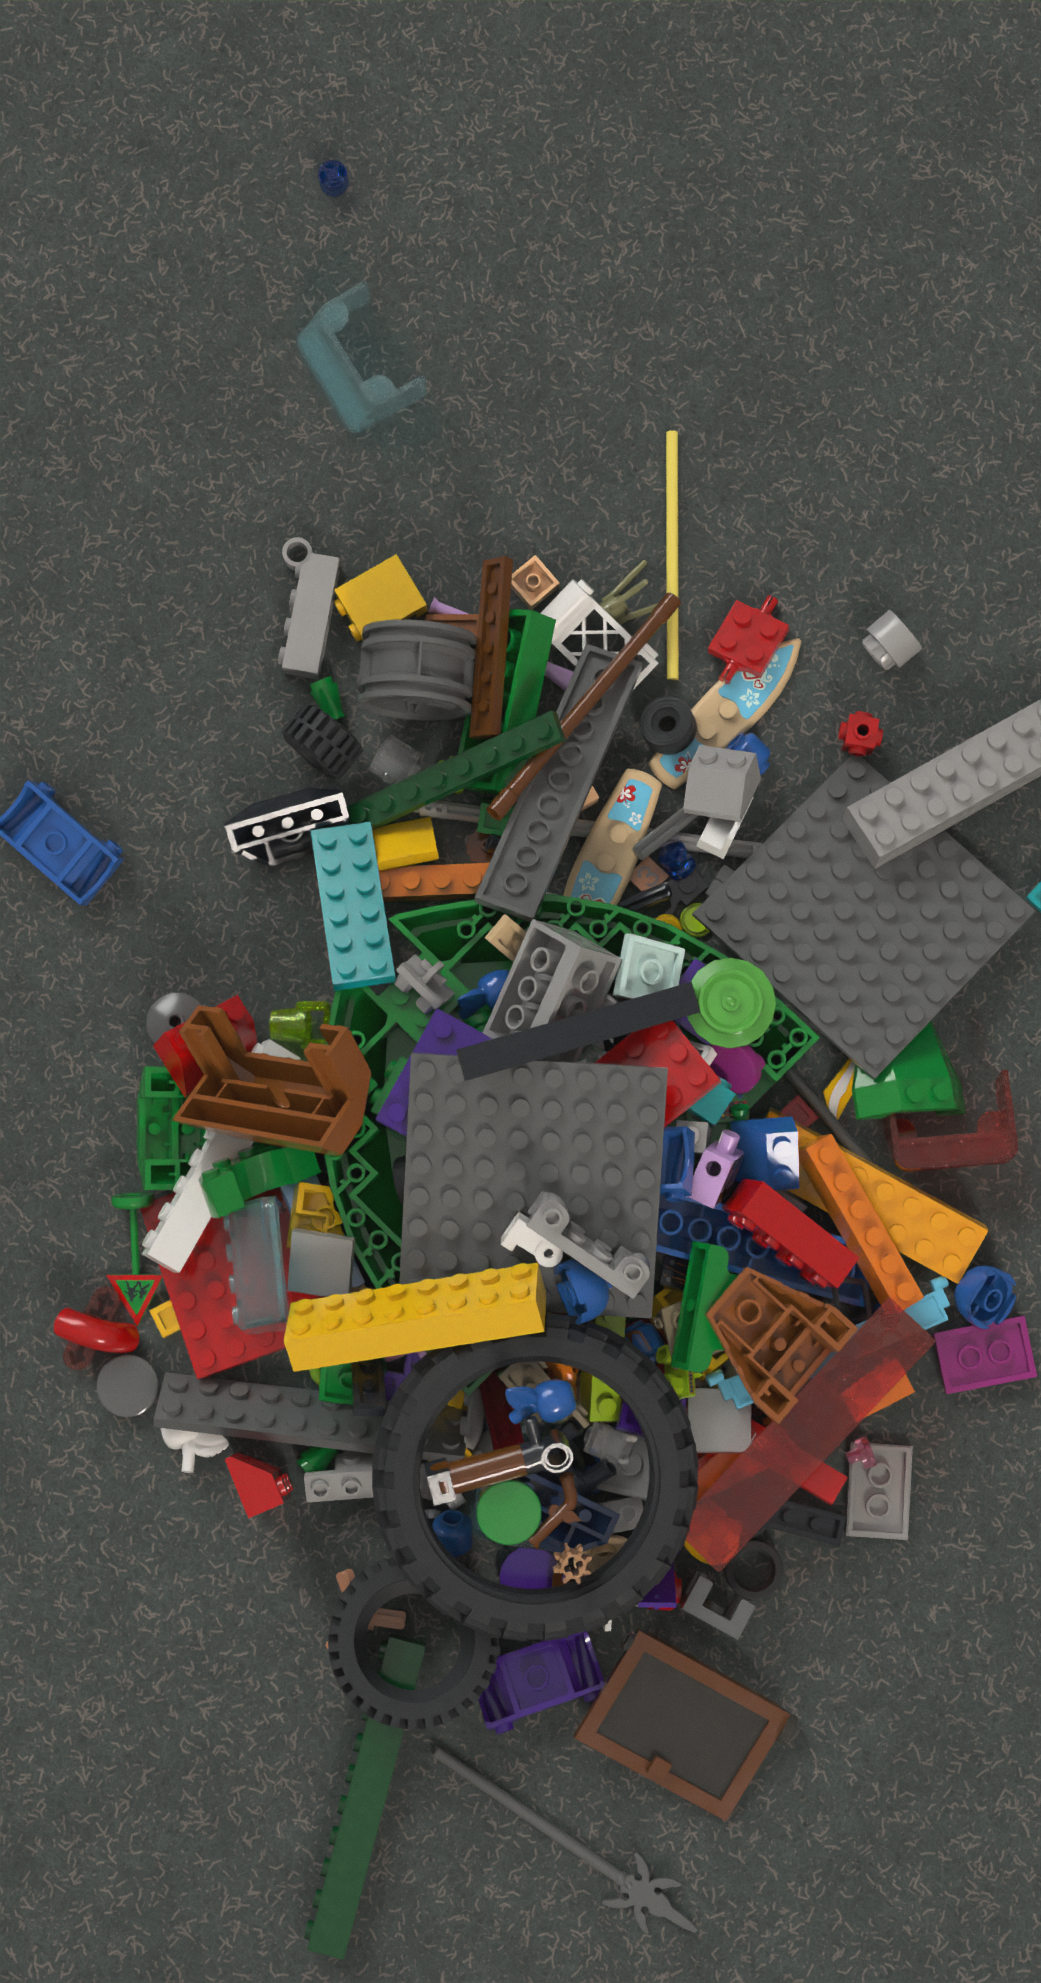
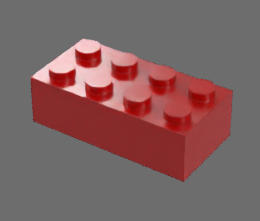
[722,1178,860,1288]

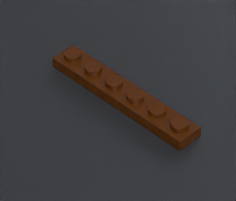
[469,556,513,740]

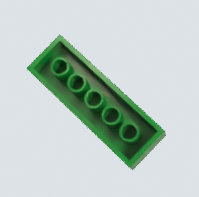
[458,609,556,797]

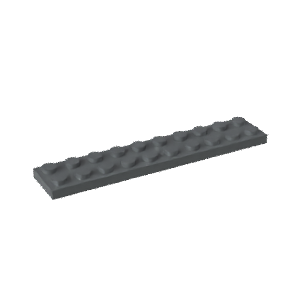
[475,644,643,922]
[154,1372,467,1462]

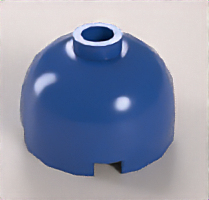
[554,1259,612,1325]
[954,1265,1016,1329]

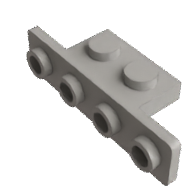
[304,1451,430,1502]

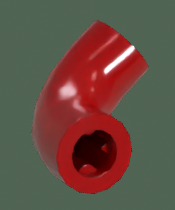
[54,1307,140,1353]

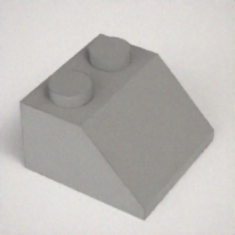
[683,745,761,822]

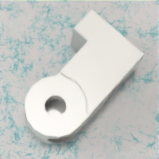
[501,1211,563,1267]

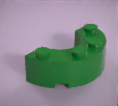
[199,1145,321,1218]

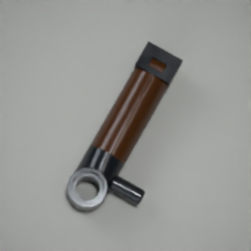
[424,1415,573,1506]

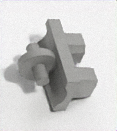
[394,954,455,1014]

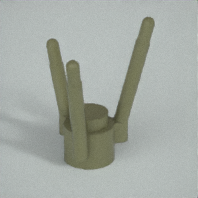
[599,560,658,625]

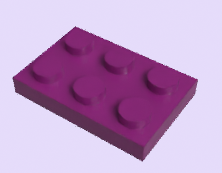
[932,1316,1037,1394]

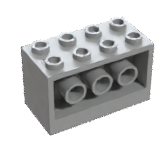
[483,919,623,1062]

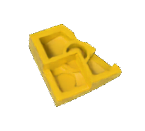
[287,1182,344,1248]

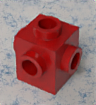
[838,711,883,757]

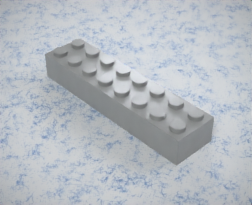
[842,699,1041,869]

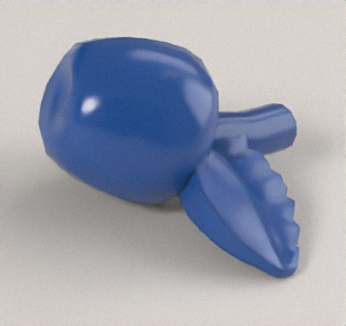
[457,969,510,1020]
[505,1380,576,1424]

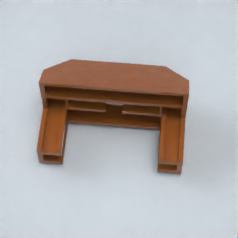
[172,1005,371,1156]

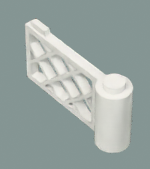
[541,579,659,690]

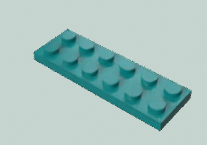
[311,822,396,991]

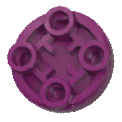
[707,1044,765,1094]

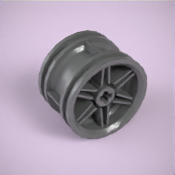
[356,620,477,721]

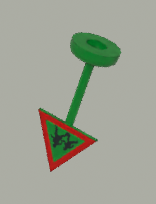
[106,1192,163,1326]

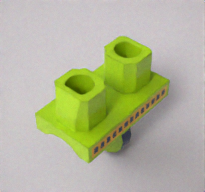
[655,1345,703,1399]

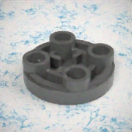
[97,1355,160,1417]

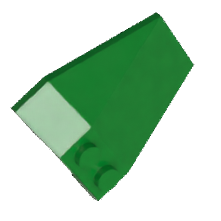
[852,1020,966,1120]
[137,1066,265,1190]

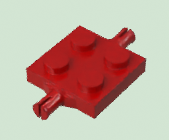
[708,595,789,684]

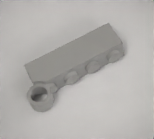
[278,537,341,680]

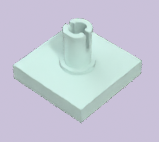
[613,934,685,1000]

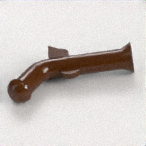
[528,1472,582,1550]

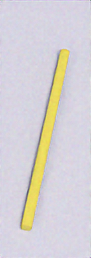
[666,431,679,680]

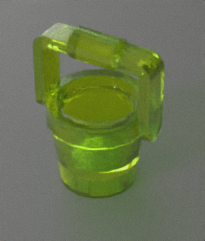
[269,1001,331,1049]

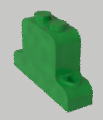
[670,1241,738,1372]

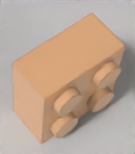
[511,555,559,610]

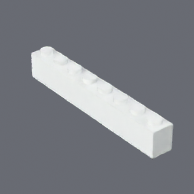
[142,1039,301,1273]

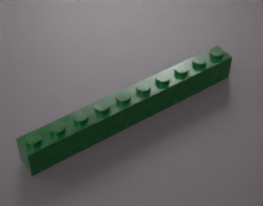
[304,1634,427,1960]

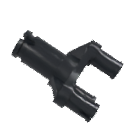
[537,1416,617,1497]

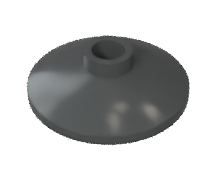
[146,993,202,1044]

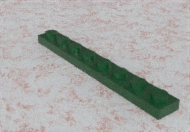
[347,710,566,830]

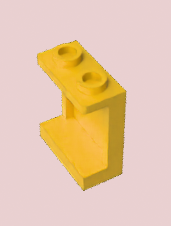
[333,554,428,642]

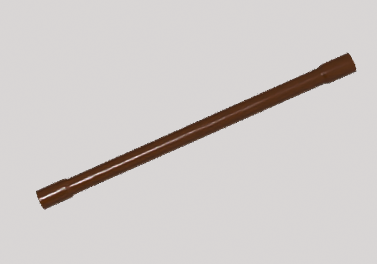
[486,592,681,821]

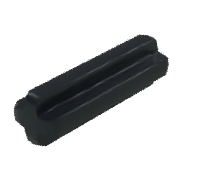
[617,882,673,912]

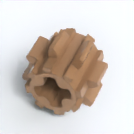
[552,1543,592,1584]

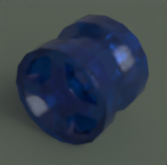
[318,160,349,197]
[658,841,696,880]

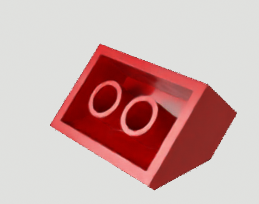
[153,995,257,1097]
[225,1452,294,1519]

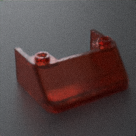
[883,1070,1018,1172]

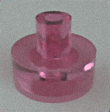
[845,1436,876,1470]

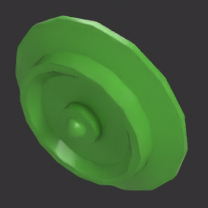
[687,958,776,1048]

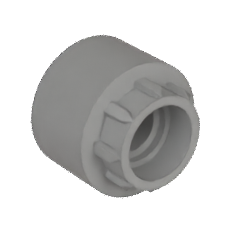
[862,610,922,670]

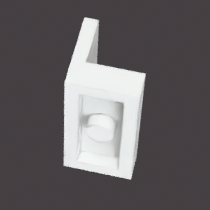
[696,797,754,859]

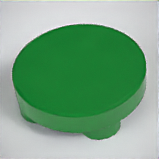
[476,1479,541,1545]

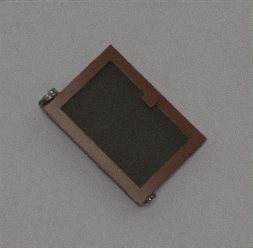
[574,1628,798,1821]

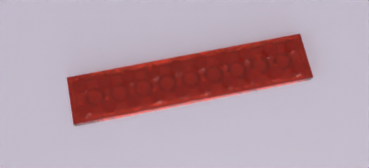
[686,1297,936,1572]

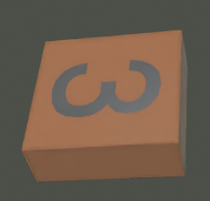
[629,856,669,892]

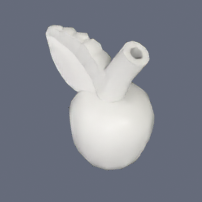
[161,1428,229,1473]

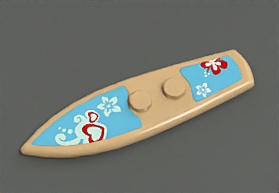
[648,638,801,789]
[563,768,662,906]

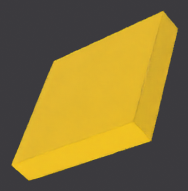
[372,817,439,871]

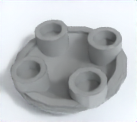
[460,1387,485,1450]

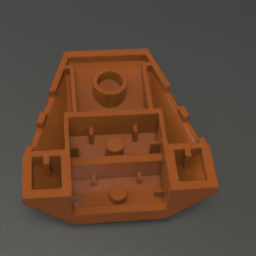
[705,1267,858,1424]

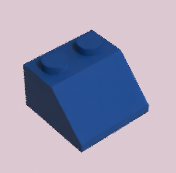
[730,1116,799,1191]

